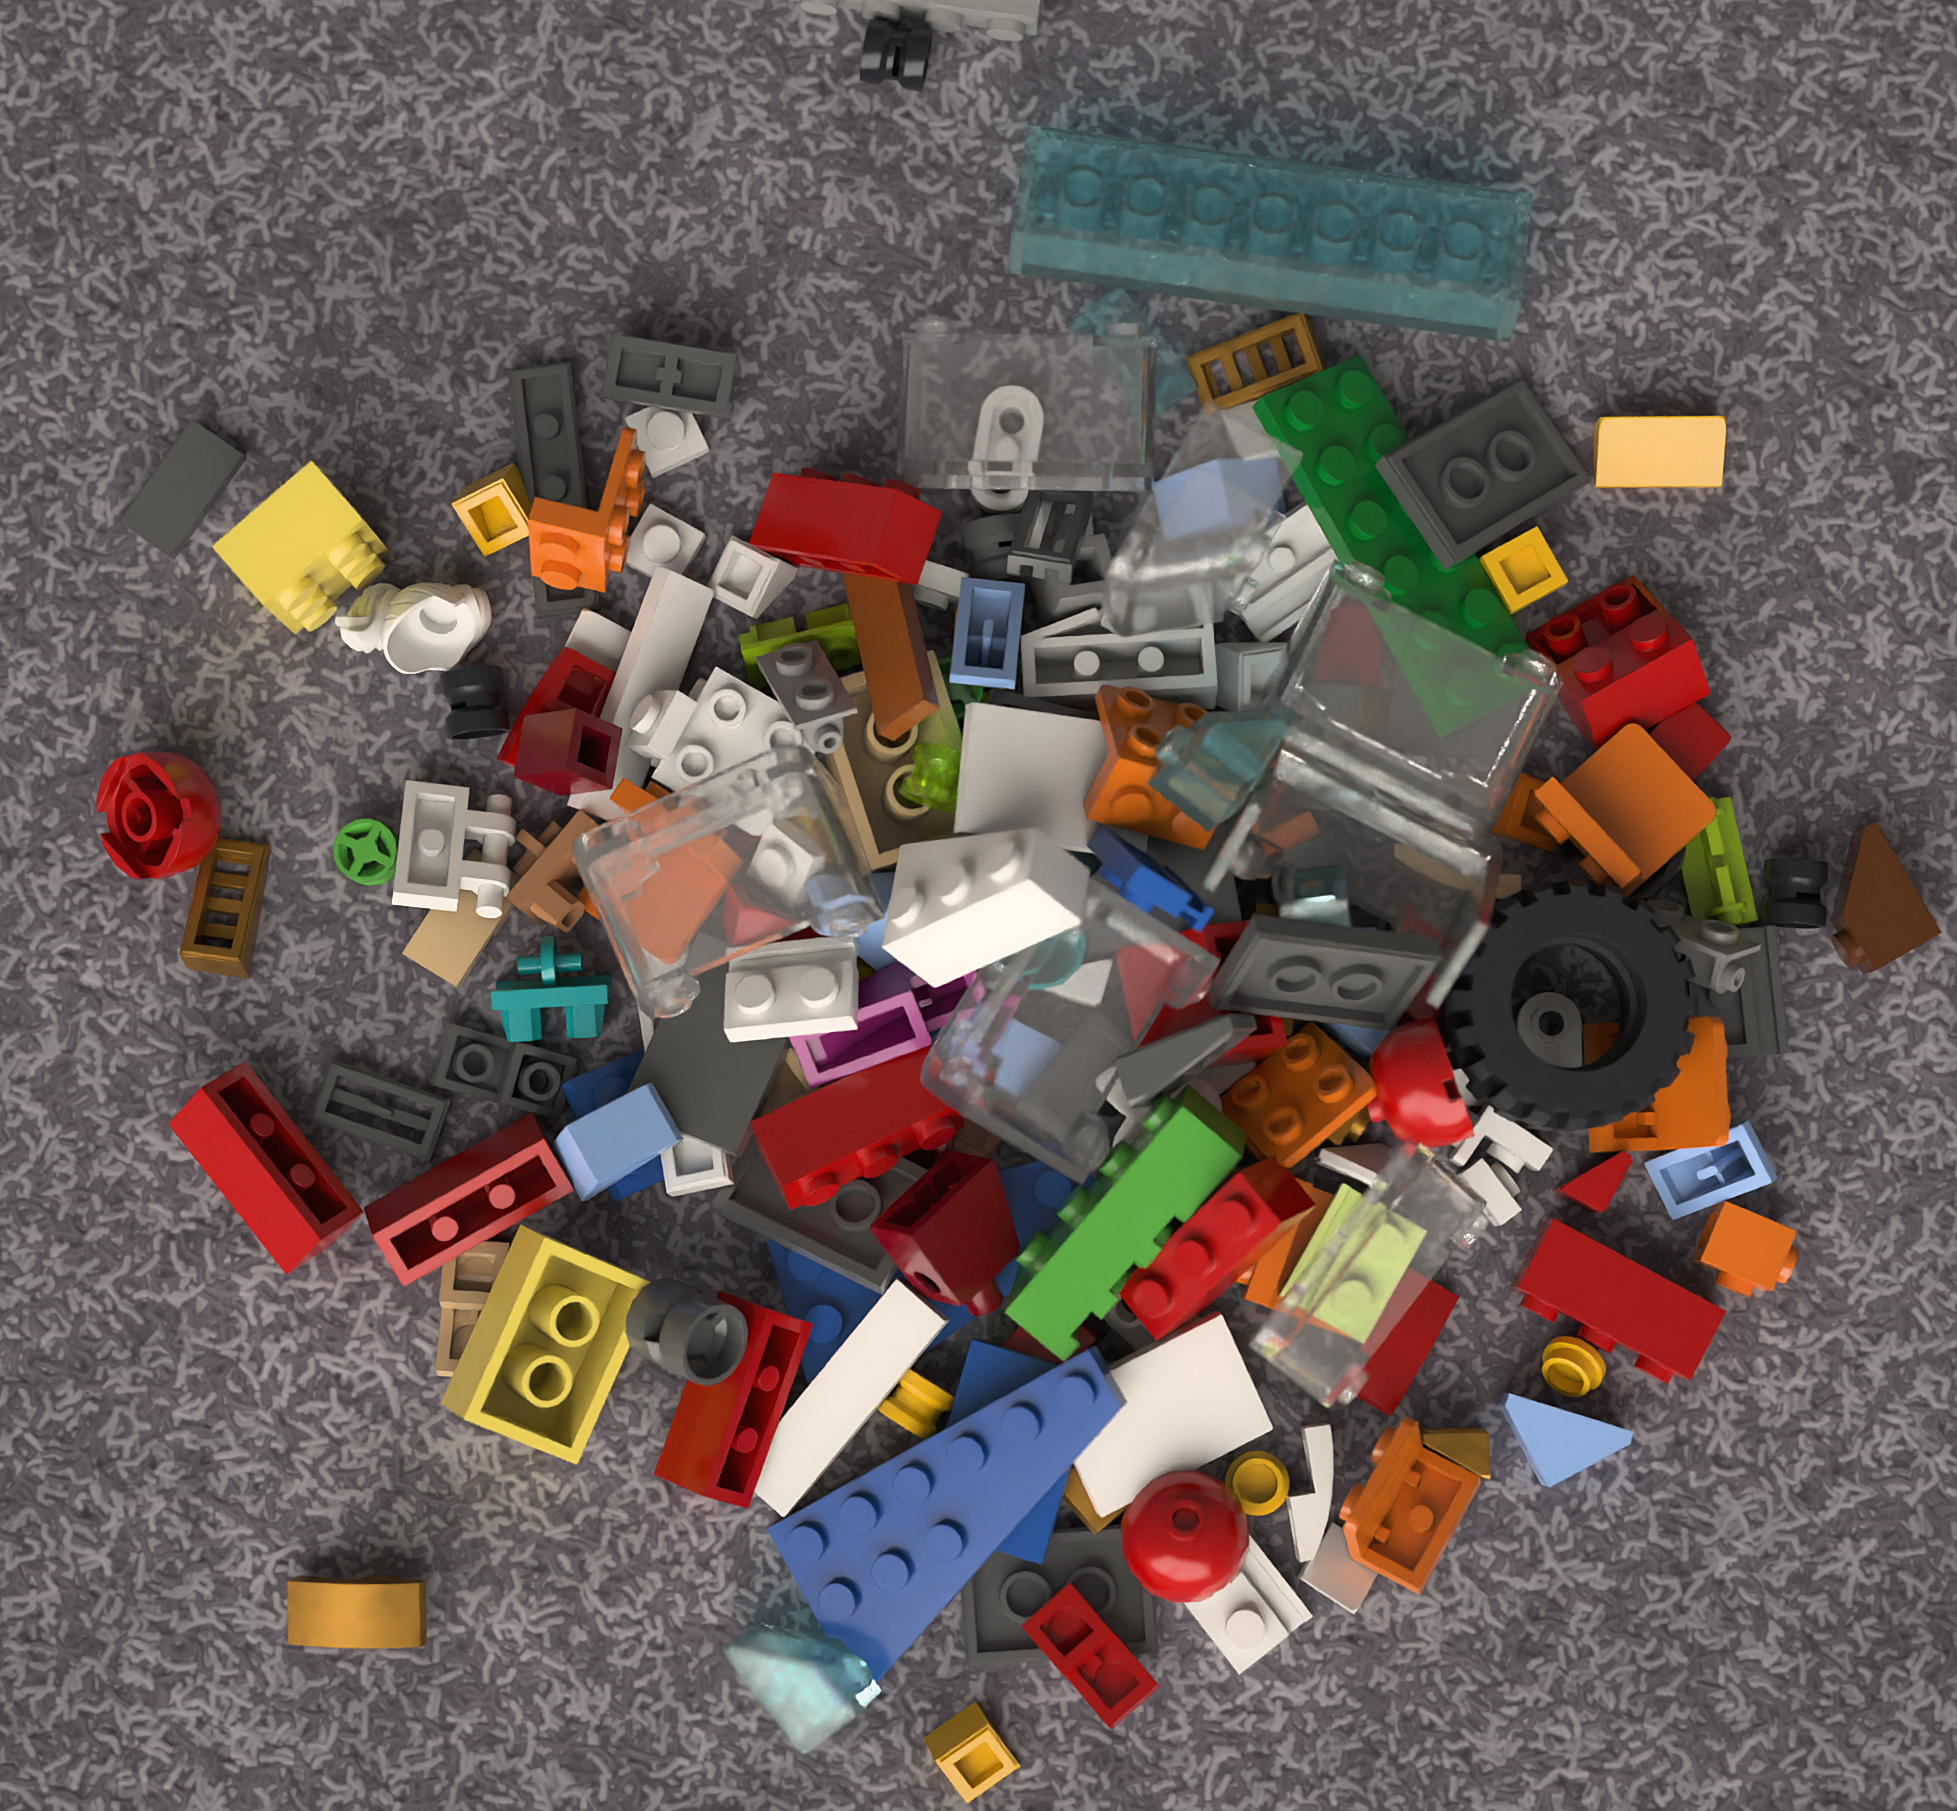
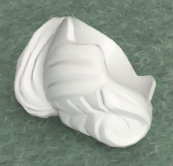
[335,582,492,674]

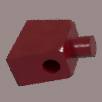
[869,1150,1020,1316]

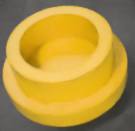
[1542,1336,1606,1397]
[1224,1450,1289,1516]

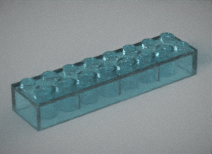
[1008,124,1533,342]

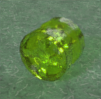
[899,742,961,814]

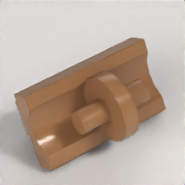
[505,809,625,933]

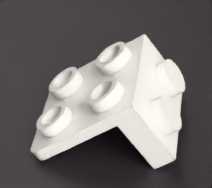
[650,667,816,838]

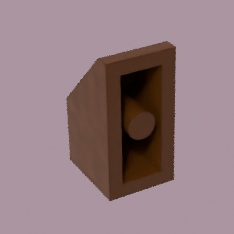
[1831,821,1942,975]

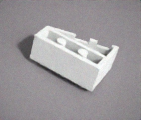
[1020,564,1218,715]
[882,827,1090,988]

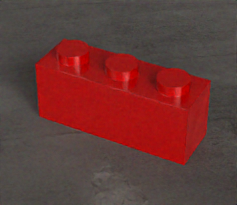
[749,468,942,585]
[751,1045,965,1210]
[168,1061,364,1275]
[363,1112,574,1287]
[1119,1154,1317,1341]
[1511,1219,1726,1385]
[654,1291,813,1509]

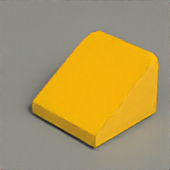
[451,463,532,557]
[924,1702,1020,1803]

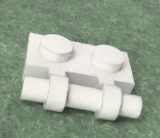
[392,780,517,918]

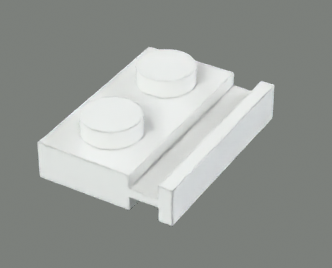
[1209,500,1352,642]
[724,934,859,1042]
[1183,1534,1313,1674]

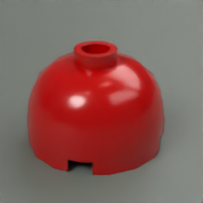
[96,751,221,879]
[1366,1014,1475,1148]
[1121,1469,1249,1603]

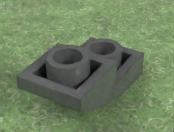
[429,1023,577,1120]

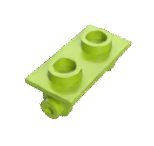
[738,602,862,689]
[1681,797,1759,926]

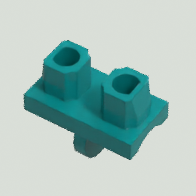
[491,936,612,1042]

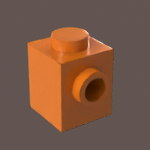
[1691,1201,1799,1298]

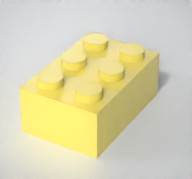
[211,460,390,634]
[441,1224,651,1465]

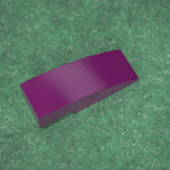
[789,961,990,1089]

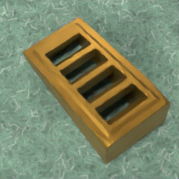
[1185,311,1328,417]
[179,838,271,979]

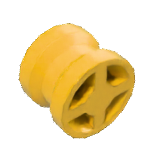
[877,1368,955,1440]

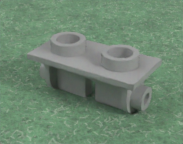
[756,639,857,754]
[1646,898,1761,994]

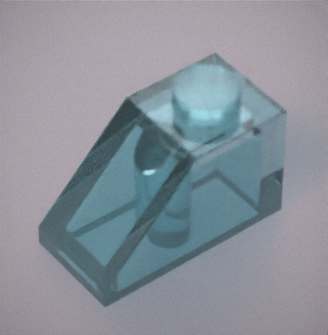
[1147,707,1298,832]
[1280,863,1355,927]
[723,1622,881,1756]

